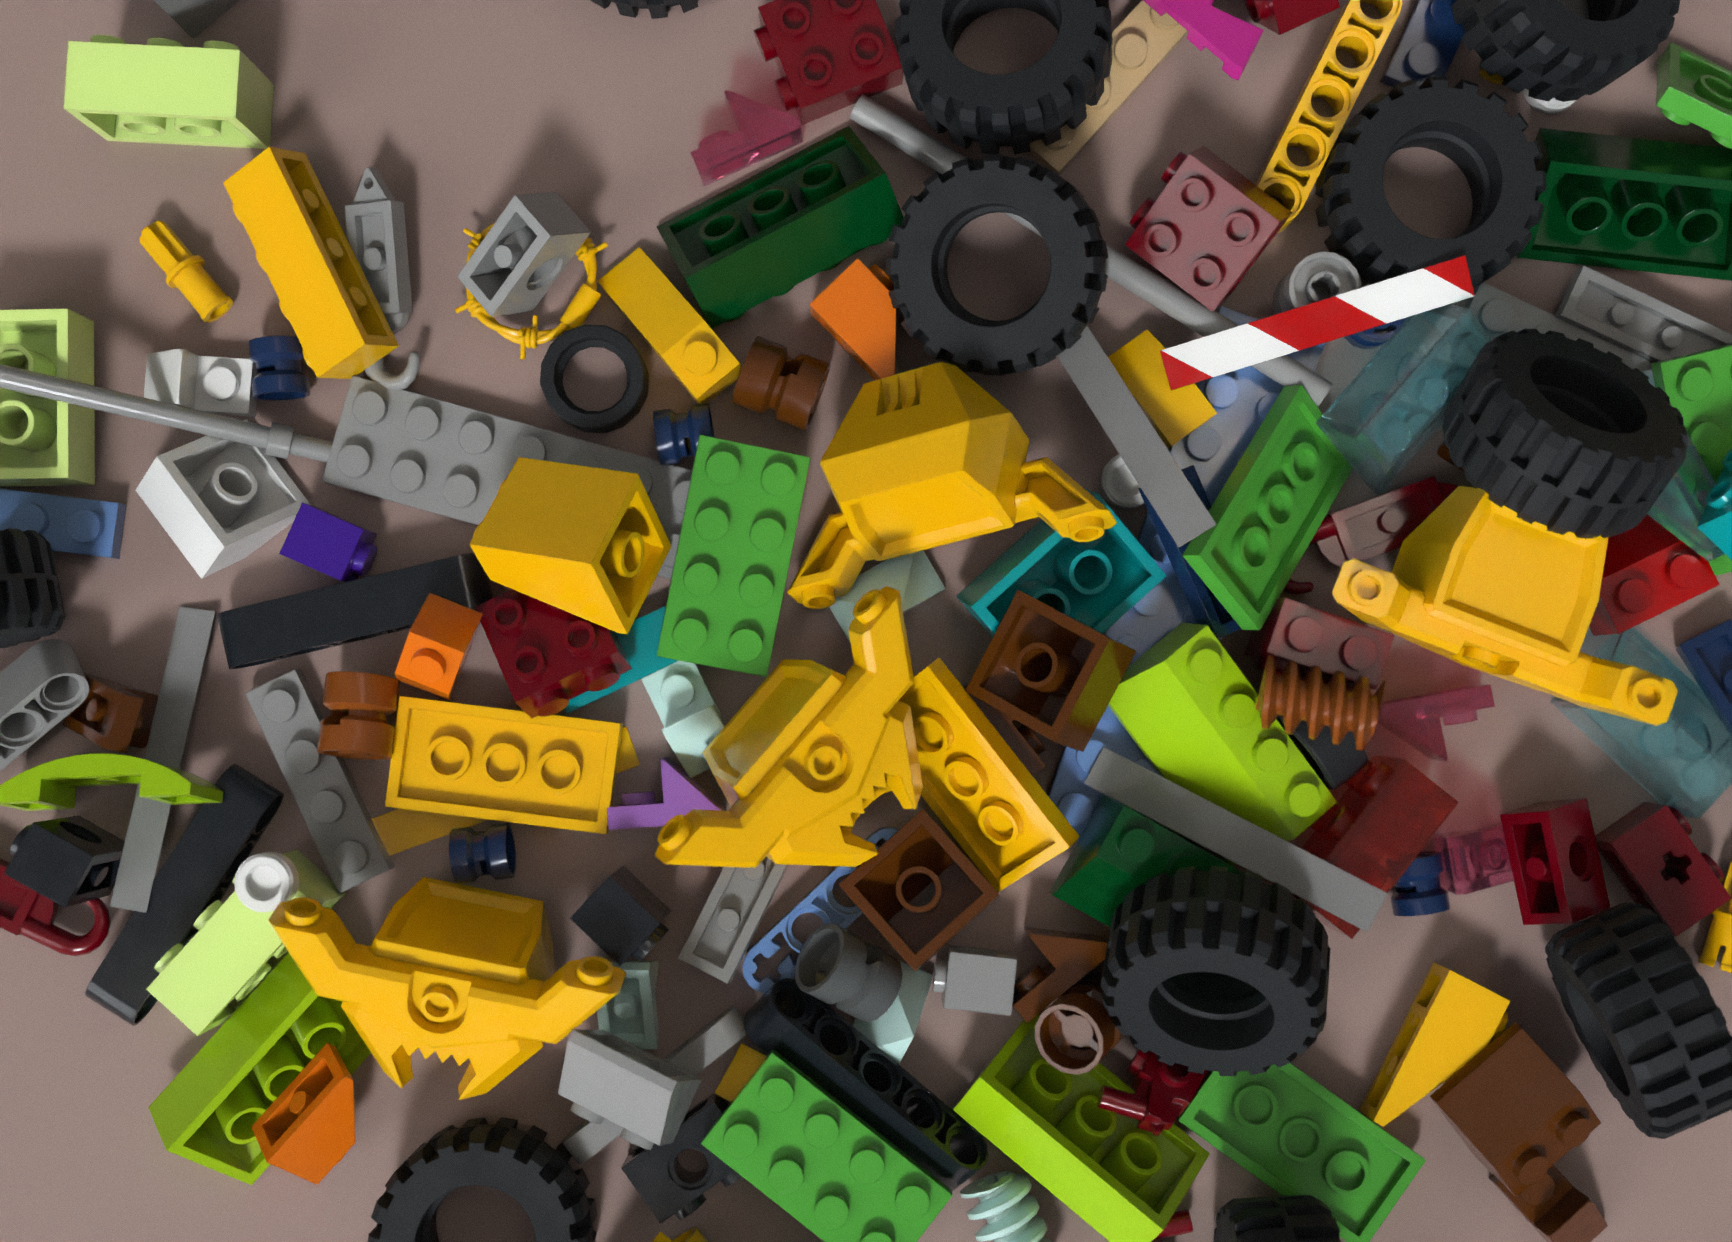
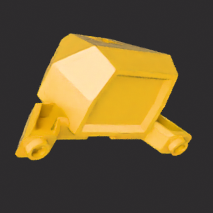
[787,362,1117,609]
[1332,486,1678,726]
[654,586,923,868]
[268,877,626,1100]

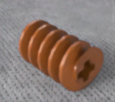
[1255,655,1386,751]

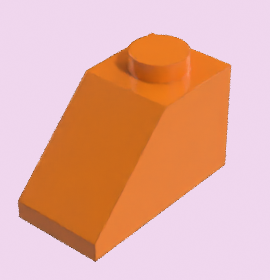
[809,258,896,381]
[395,593,483,701]
[251,1042,355,1185]

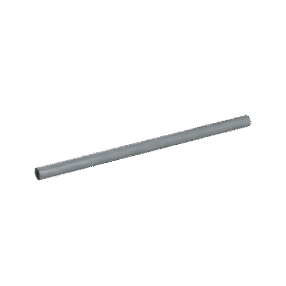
[850,95,1333,407]

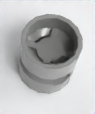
[1272,252,1361,314]

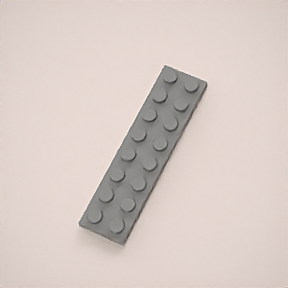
[322,375,692,580]

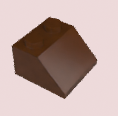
[965,590,1136,752]
[839,809,1000,971]
[1430,1022,1601,1197]

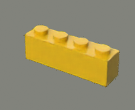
[223,147,399,379]

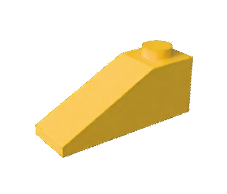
[597,247,742,405]
[1359,962,1510,1127]

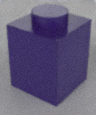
[279,502,377,582]

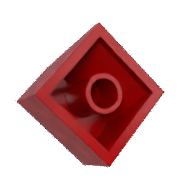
[1589,499,1720,636]

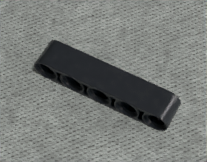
[217,553,493,669]
[85,763,284,1026]
[744,978,989,1192]

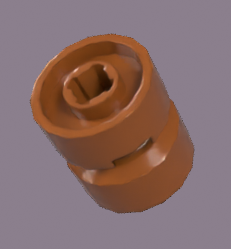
[317,671,400,760]

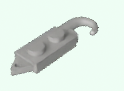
[345,167,420,390]

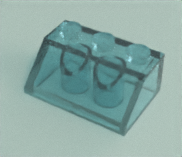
[1316,304,1492,495]
[1550,627,1732,818]

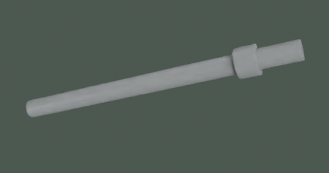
[0,364,333,463]

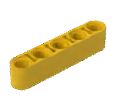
[1255,0,1403,234]

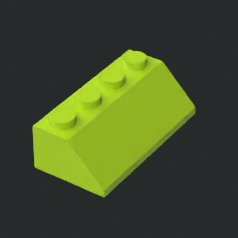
[1108,622,1337,865]
[148,952,371,1185]
[953,1013,1210,1242]

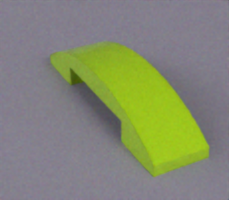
[0,753,223,811]

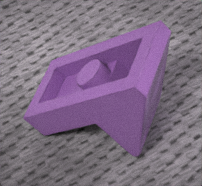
[607,756,725,830]

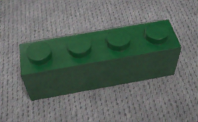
[656,126,904,329]
[1516,128,1732,281]
[1049,795,1244,927]

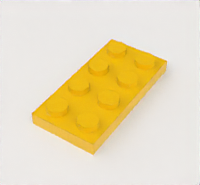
[899,657,1080,892]
[385,696,623,834]

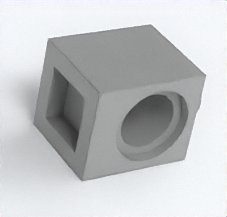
[932,945,1017,1016]

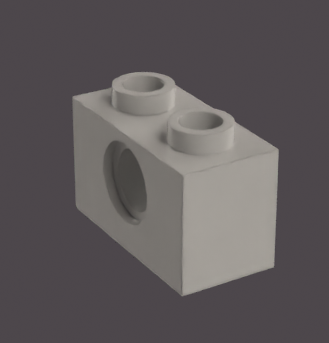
[457,192,591,317]

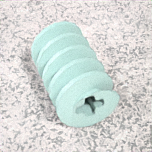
[960,1171,1052,1242]

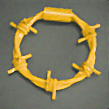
[455,223,608,360]

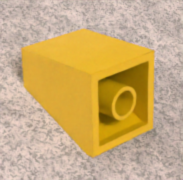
[469,457,672,635]

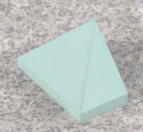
[829,550,946,644]
[852,960,933,1064]

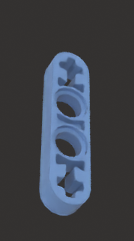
[742,826,900,993]

